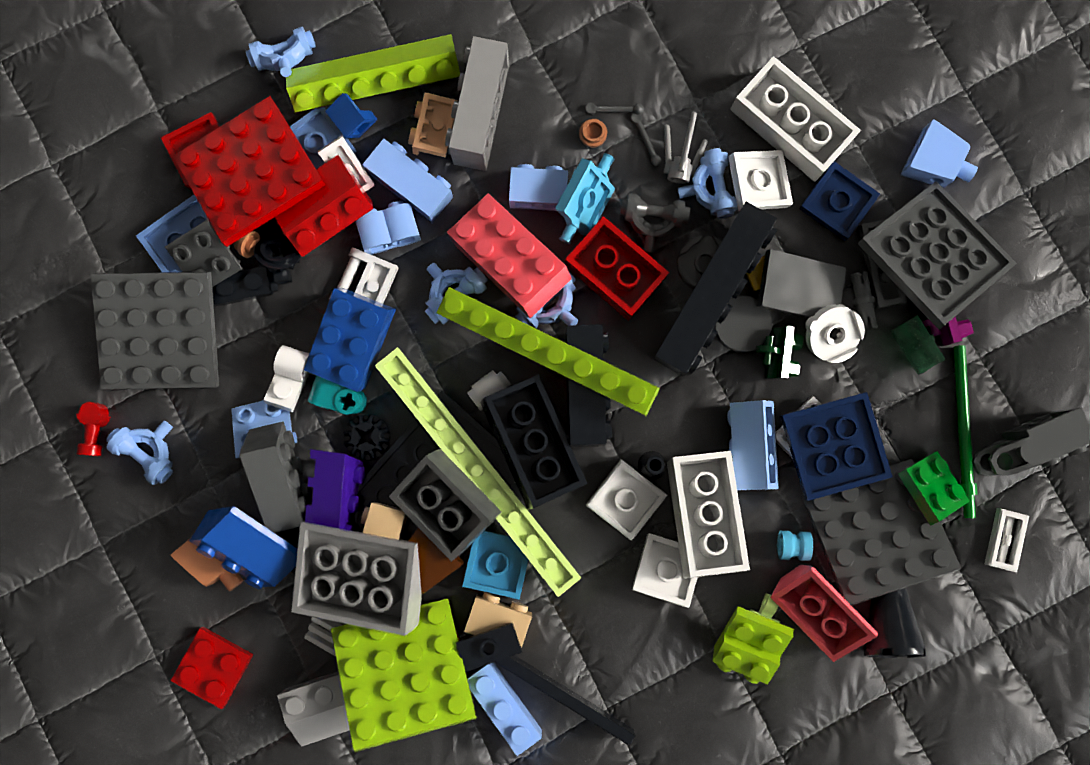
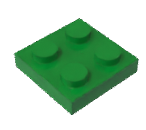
[898,451,970,526]

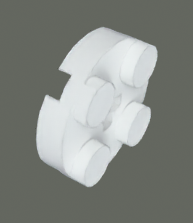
[805,304,865,363]

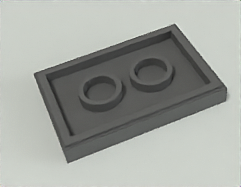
[757,249,846,318]

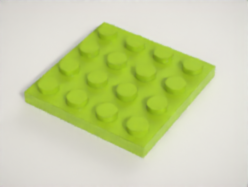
[331,598,476,752]

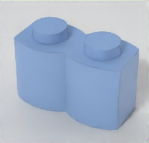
[356,201,421,255]

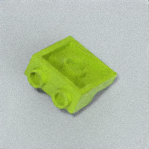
[712,606,793,685]

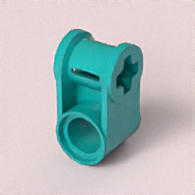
[307,375,367,415]

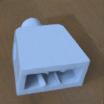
[901,119,978,187]

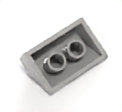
[277,671,350,747]

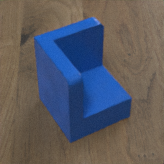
[325,93,378,138]

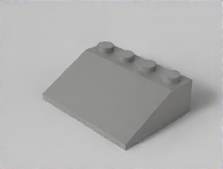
[292,522,422,636]

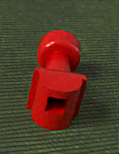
[76,402,111,456]

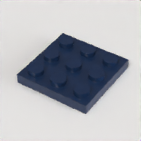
[780,392,893,501]

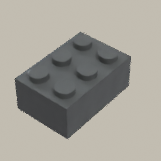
[239,421,312,533]
[389,449,502,562]

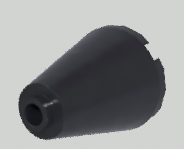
[864,588,926,658]

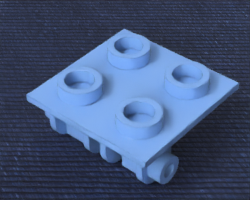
[231,400,297,459]

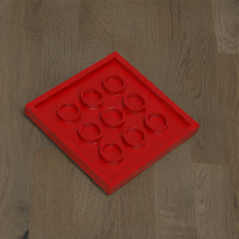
[173,96,326,247]

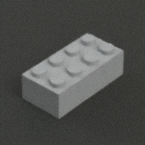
[445,36,509,171]

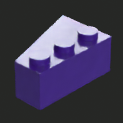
[305,449,365,531]

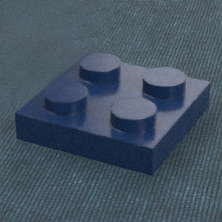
[799,161,880,241]

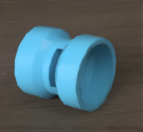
[777,530,813,561]

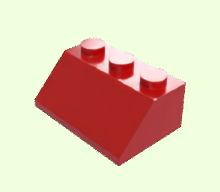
[275,154,374,257]

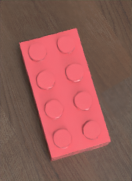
[447,193,572,318]

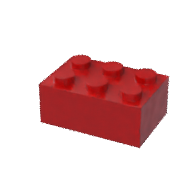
[565,216,670,321]

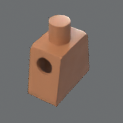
[170,538,244,592]

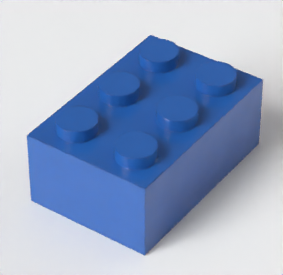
[304,288,396,392]

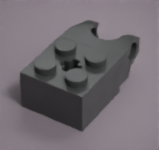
[972,407,1090,476]

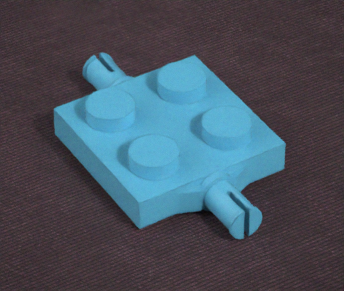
[555,153,615,244]

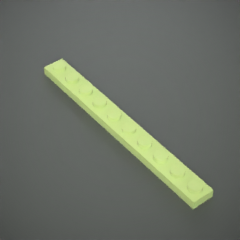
[375,347,581,597]

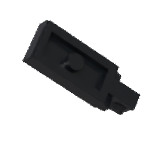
[212,267,293,306]

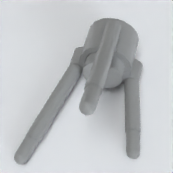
[663,111,708,184]

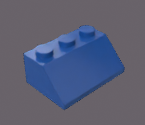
[190,506,298,589]

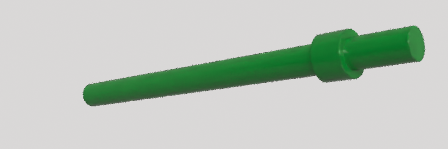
[953,345,978,518]

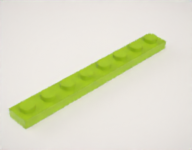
[436,287,660,416]

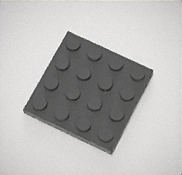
[858,181,1017,330]
[90,272,219,389]
[801,459,962,605]

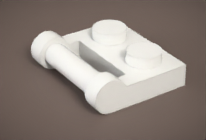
[329,247,399,304]

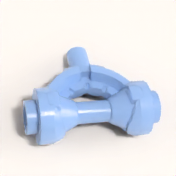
[245,26,316,77]
[678,148,738,219]
[425,263,488,325]
[516,272,578,328]
[106,420,173,485]

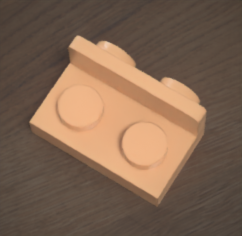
[408,92,458,158]

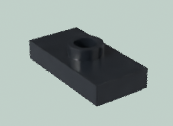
[455,622,522,672]

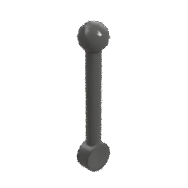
[585,103,644,115]
[631,113,661,166]

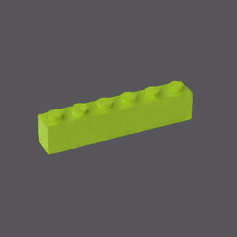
[286,34,460,112]

